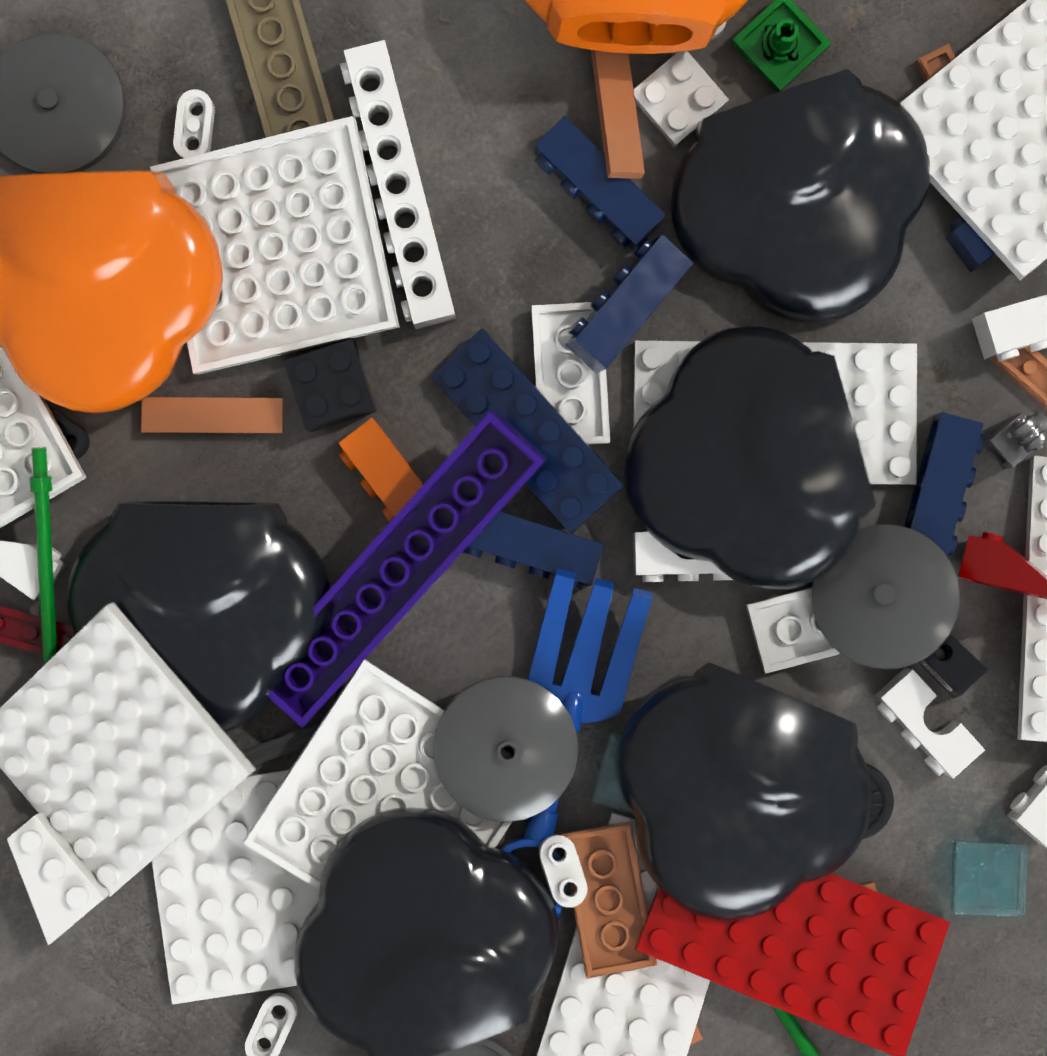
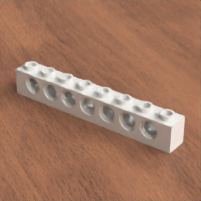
[340,40,456,329]

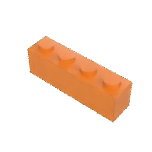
[338,418,424,522]

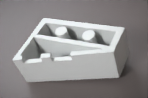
[7,812,111,946]

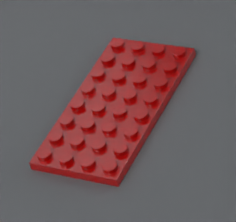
[634,873,950,1056]

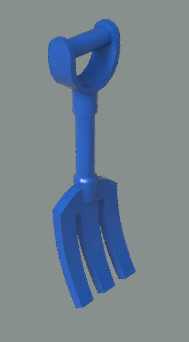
[499,568,653,917]

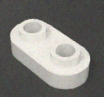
[173,89,215,159]
[539,835,587,907]
[245,993,297,1056]

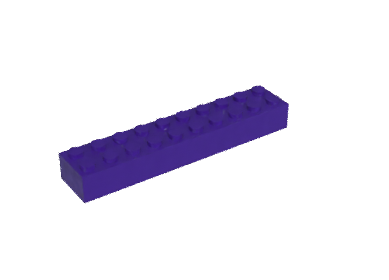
[268,409,547,728]

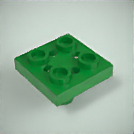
[731,0,832,92]

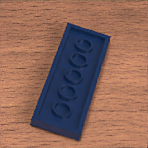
[431,328,625,534]

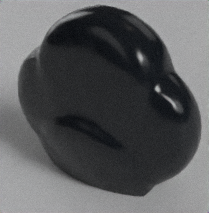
[671,69,930,323]
[624,326,876,589]
[67,501,332,732]
[617,662,872,920]
[294,807,558,1056]

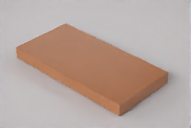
[560,821,657,978]

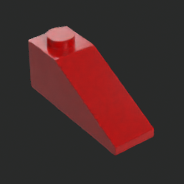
[958,532,1047,600]

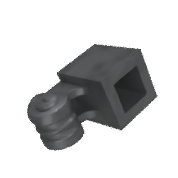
[983,412,1047,470]

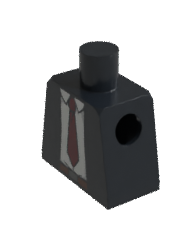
[918,634,988,699]

